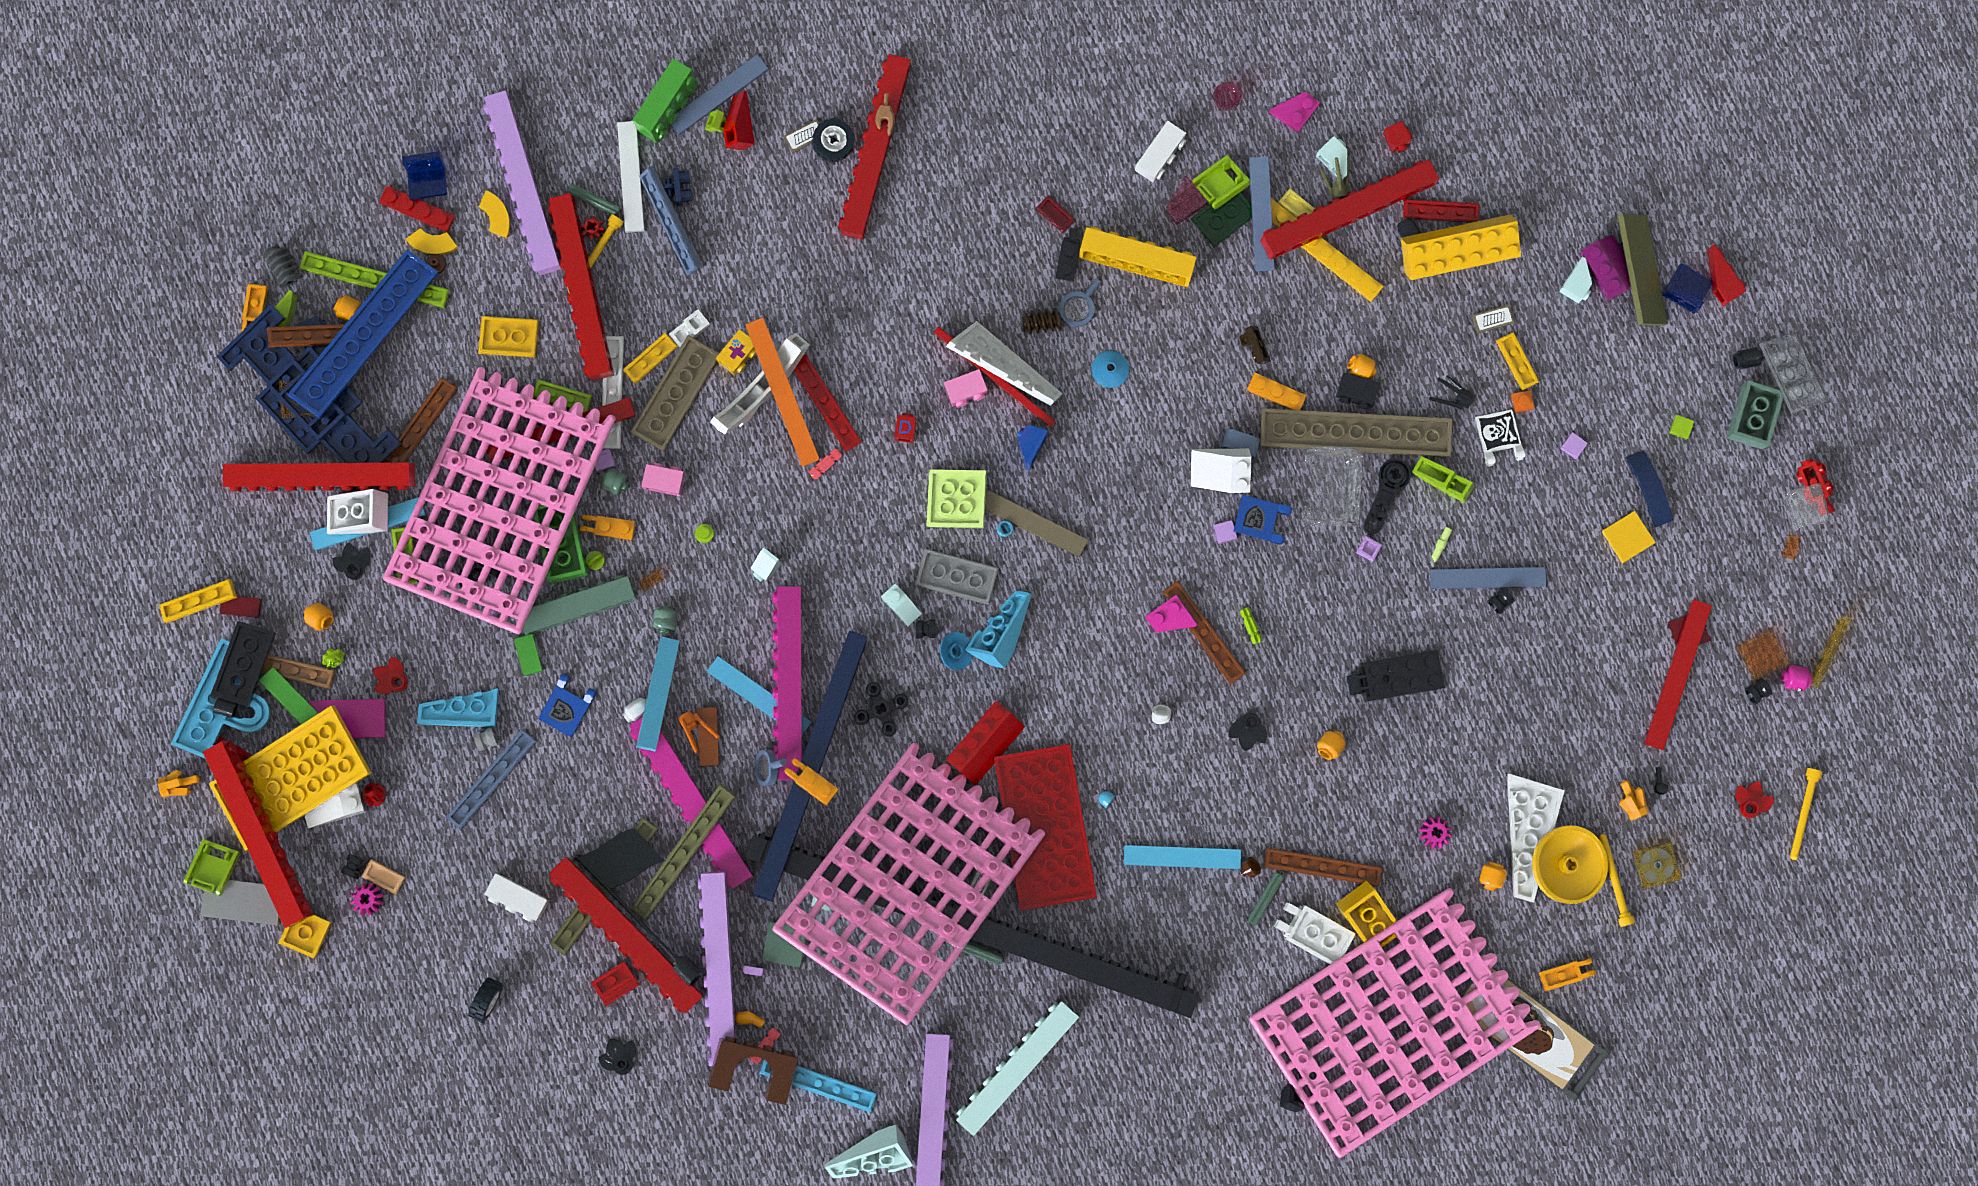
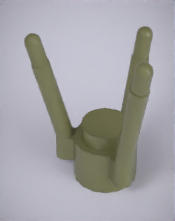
[1320,156,1350,199]

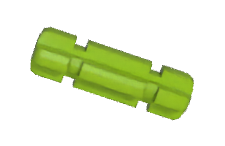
[1240,607,1262,644]

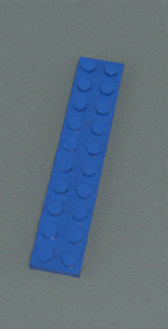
[288,250,438,419]

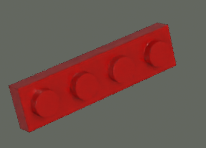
[379,186,456,233]

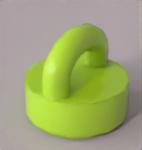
[586,551,605,571]

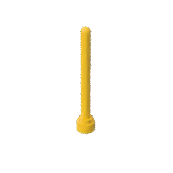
[568,214,624,292]
[1790,768,1823,860]
[1599,834,1635,927]

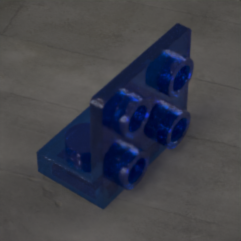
[402,151,447,200]
[1662,263,1713,314]

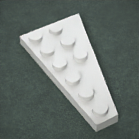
[946,321,1062,406]
[1507,773,1565,903]

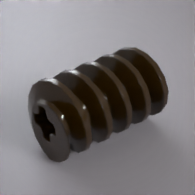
[1022,308,1062,335]

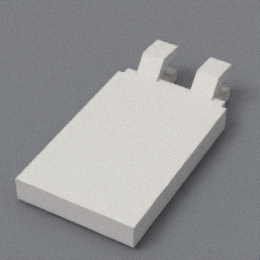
[1274,902,1355,964]

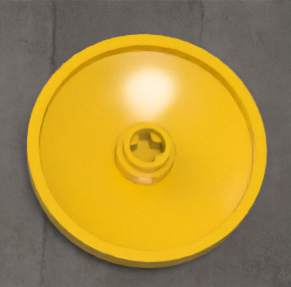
[1532,825,1608,904]

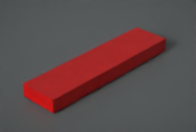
[1403,199,1479,223]

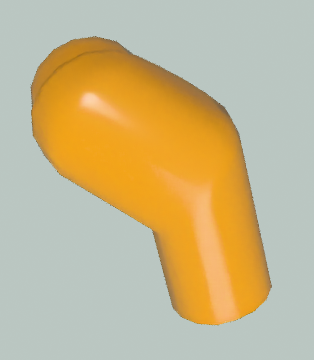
[735,1011,765,1028]

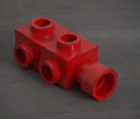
[1796,458,1835,516]

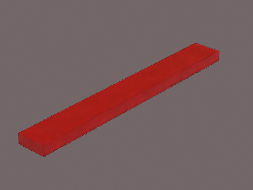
[934,327,1056,429]
[487,397,636,463]
[1644,599,1712,750]

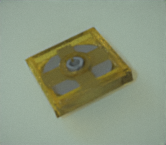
[1632,842,1682,889]

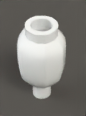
[622,698,647,723]

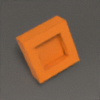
[1511,390,1535,413]

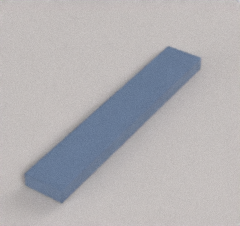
[670,54,769,135]
[1249,156,1274,272]
[639,166,701,276]
[1430,567,1546,589]
[445,729,537,830]

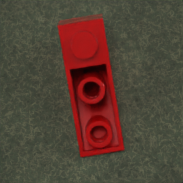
[723,90,755,150]
[1707,244,1747,307]

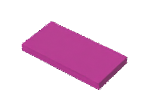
[308,699,386,739]

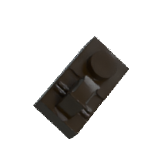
[1239,326,1271,364]

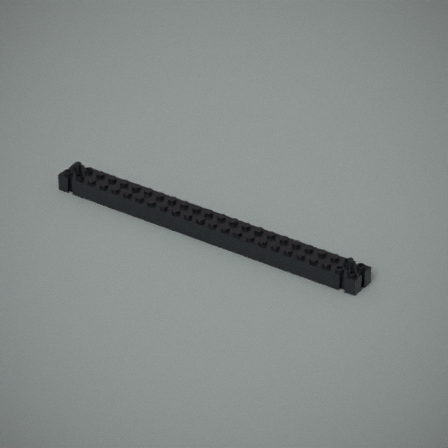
[745,827,1198,1018]

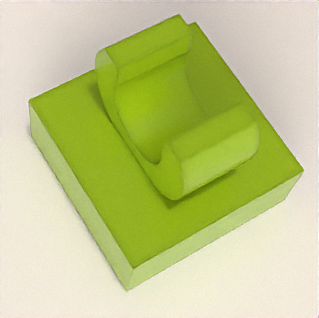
[705,110,726,132]

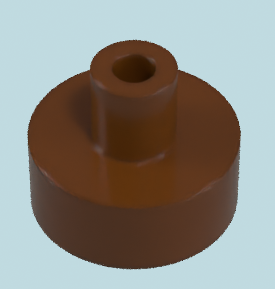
[426,255,446,274]
[1240,857,1261,878]

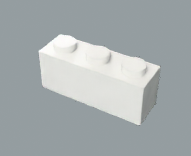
[1135,121,1186,183]
[484,873,550,923]

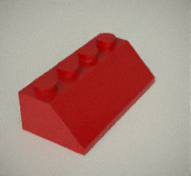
[946,701,1025,786]

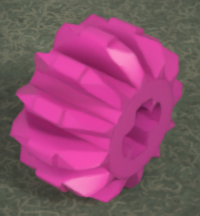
[1419,816,1452,849]
[350,883,384,915]

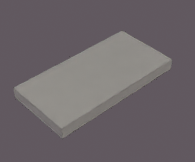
[915,548,999,605]
[200,880,280,926]

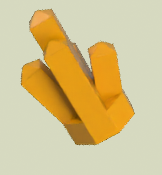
[158,770,200,798]
[1619,780,1650,820]

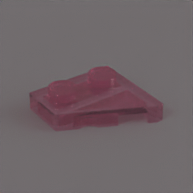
[1166,175,1208,225]

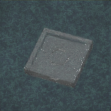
[1782,483,1830,530]

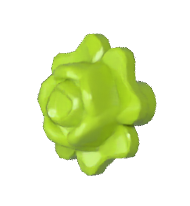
[322,648,345,668]

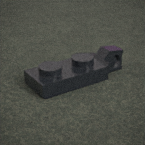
[1055,228,1081,282]

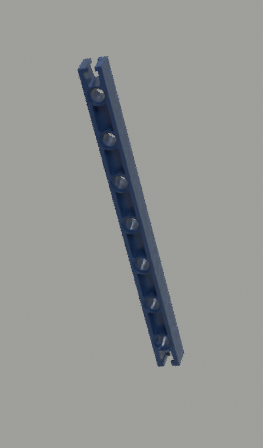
[753,631,867,902]

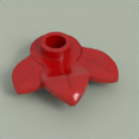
[373,657,408,695]
[1735,781,1774,818]

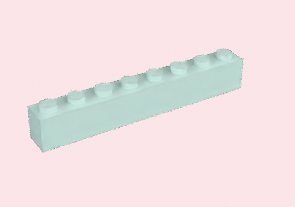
[956,1001,1079,1136]

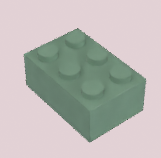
[1726,380,1785,450]

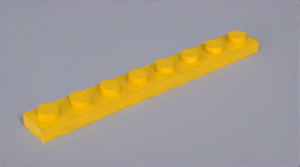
[1271,198,1384,302]

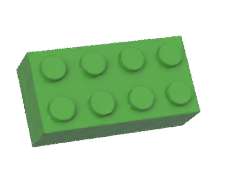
[632,59,698,144]
[534,505,589,584]

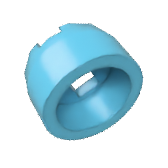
[997,521,1013,537]
[1098,791,1115,808]

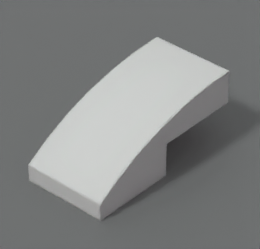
[669,309,710,348]

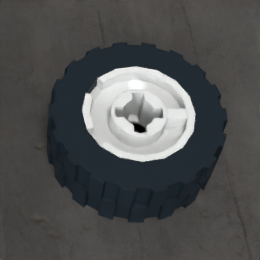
[812,118,854,162]
[468,977,503,1023]

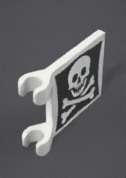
[1475,410,1525,467]

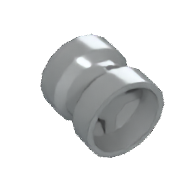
[473,727,499,751]

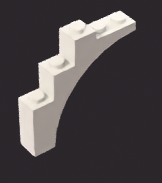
[711,333,810,434]

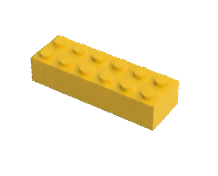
[1401,214,1521,280]
[1079,226,1196,287]

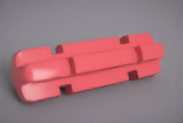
[809,448,842,480]
[750,1028,781,1064]

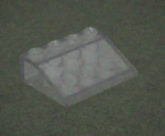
[1759,332,1829,414]

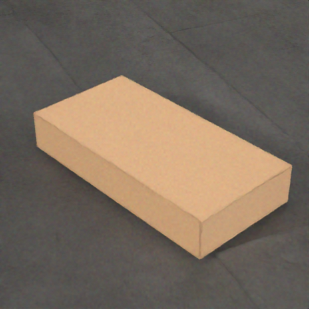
[361,859,406,895]

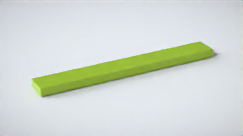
[299,251,450,308]

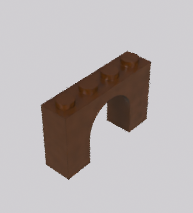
[708,1036,798,1105]

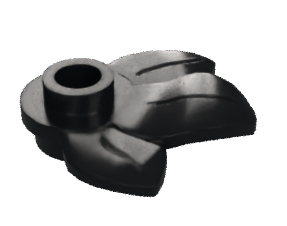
[332,543,371,580]
[1228,713,1267,751]
[598,1038,636,1075]

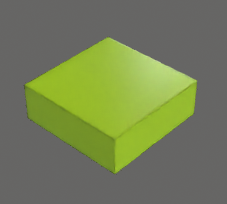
[1669,415,1694,439]

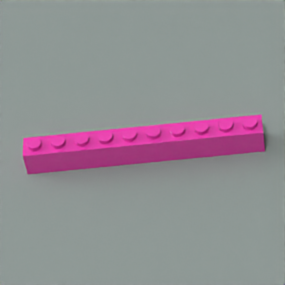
[772,586,802,781]
[629,717,754,889]

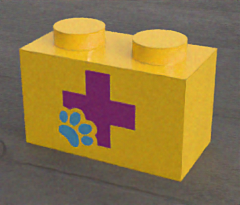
[716,329,757,376]

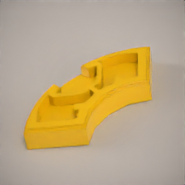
[479,190,510,238]
[405,228,458,255]

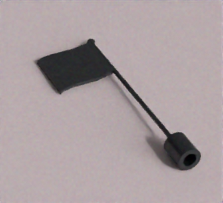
[574,829,703,987]

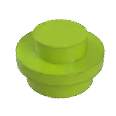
[695,524,714,543]

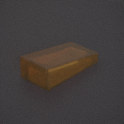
[1782,534,1800,560]
[638,569,664,592]

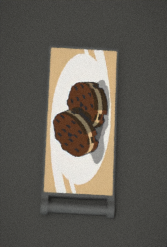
[1460,967,1610,1102]

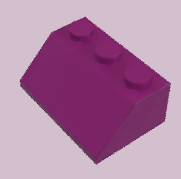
[1580,235,1631,302]

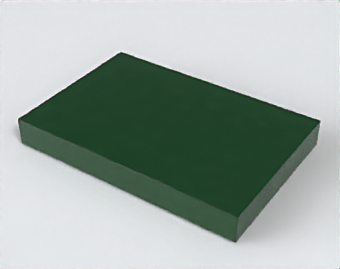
[1190,192,1252,248]

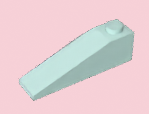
[825,1125,913,1178]

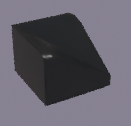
[1280,1084,1305,1112]

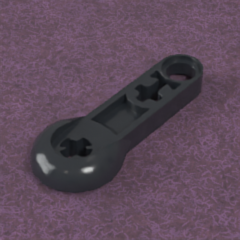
[1363,459,1411,535]

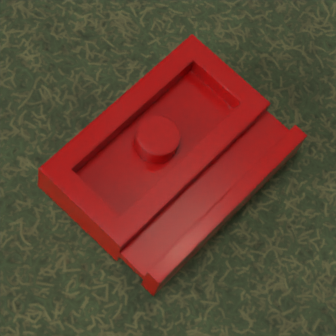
[591,961,640,1007]

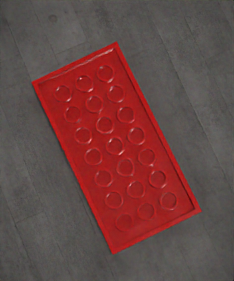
[994,744,1097,911]

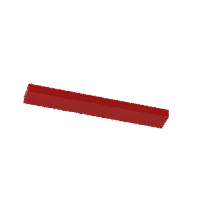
[793,353,862,452]

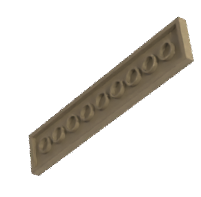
[1260,408,1452,457]

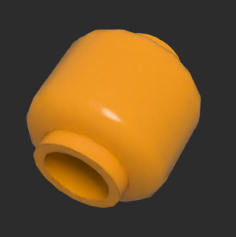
[333,295,361,322]
[1347,354,1377,379]
[304,602,334,631]
[1317,730,1346,760]
[1479,861,1507,891]

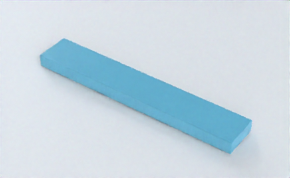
[310,497,426,551]
[636,636,680,751]
[707,656,812,736]
[1124,845,1241,869]
[759,1060,877,1112]

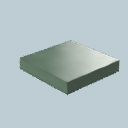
[762,922,806,967]

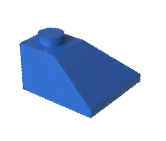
[1017,424,1048,471]

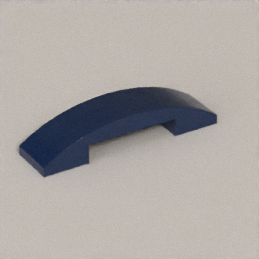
[1626,451,1673,528]

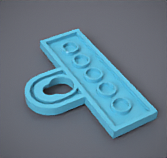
[171,638,271,759]

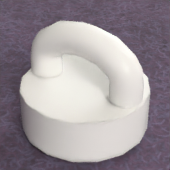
[1152,705,1171,724]

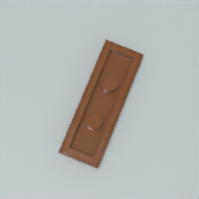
[697,707,719,766]

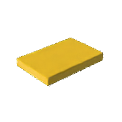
[478,316,539,358]

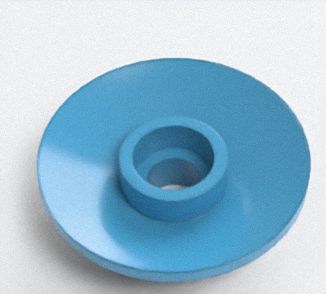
[1092,351,1129,388]
[940,632,972,670]

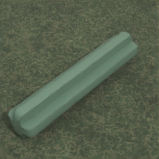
[568,184,620,216]
[1247,872,1284,926]
[947,941,1003,965]

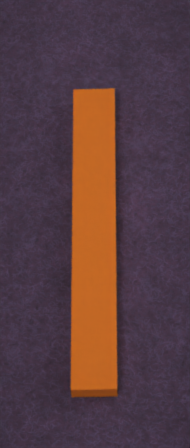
[745,317,820,467]

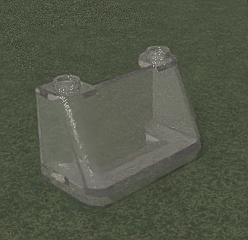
[1302,447,1363,527]

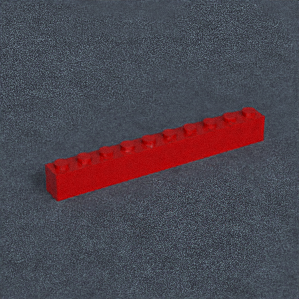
[838,54,911,240]
[1260,160,1439,260]
[547,193,614,381]
[223,463,415,491]
[203,740,313,928]
[548,857,703,1013]

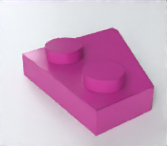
[1269,92,1320,133]
[1145,595,1198,632]

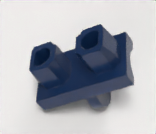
[663,168,692,206]

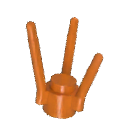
[678,711,720,753]

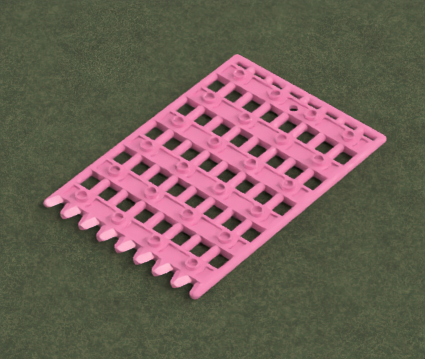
[383,367,616,634]
[772,743,1045,1025]
[1249,888,1541,1158]

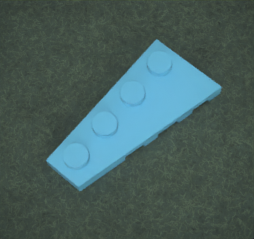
[417,688,499,728]

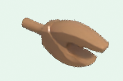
[875,93,895,136]

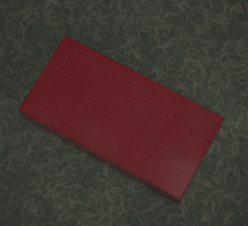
[1036,195,1076,234]
[220,596,262,618]

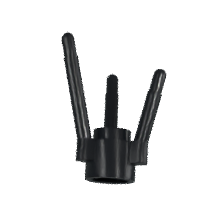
[1429,375,1475,410]

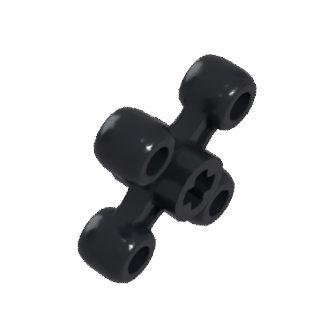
[854,682,909,737]

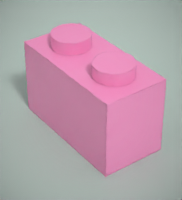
[944,369,988,408]
[641,463,686,497]

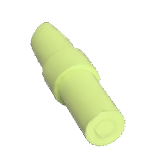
[1432,527,1452,562]

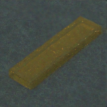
[1810,616,1852,688]

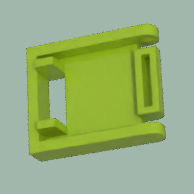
[1191,155,1250,209]
[183,839,241,896]

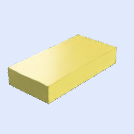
[1278,189,1315,218]

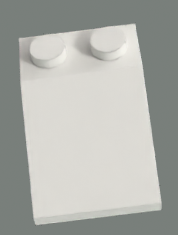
[1191,448,1251,493]
[327,489,388,534]
[305,782,366,829]

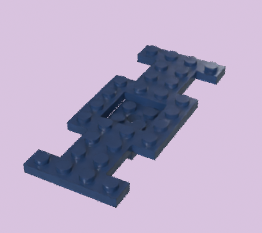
[216,304,402,494]

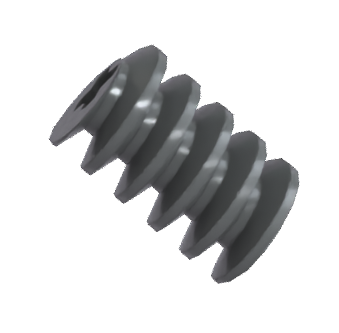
[263,246,301,288]

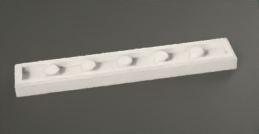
[617,121,645,233]
[602,336,624,449]

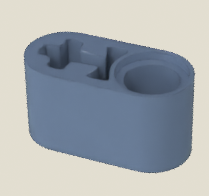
[1221,429,1261,459]

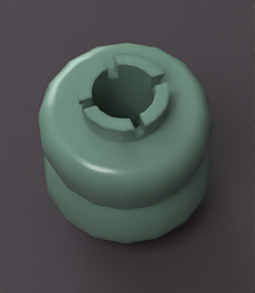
[600,468,629,495]
[653,605,678,634]

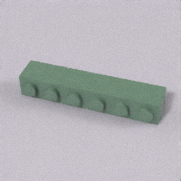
[523,575,637,635]

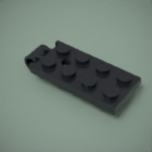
[210,621,276,718]
[1346,650,1445,702]

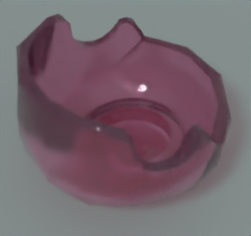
[1213,82,1242,110]

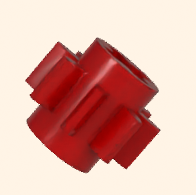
[581,216,605,241]
[361,782,387,807]

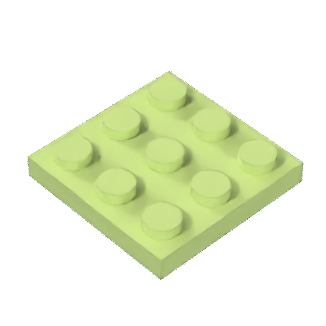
[927,470,987,528]

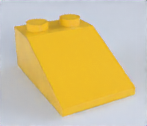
[1335,881,1397,947]

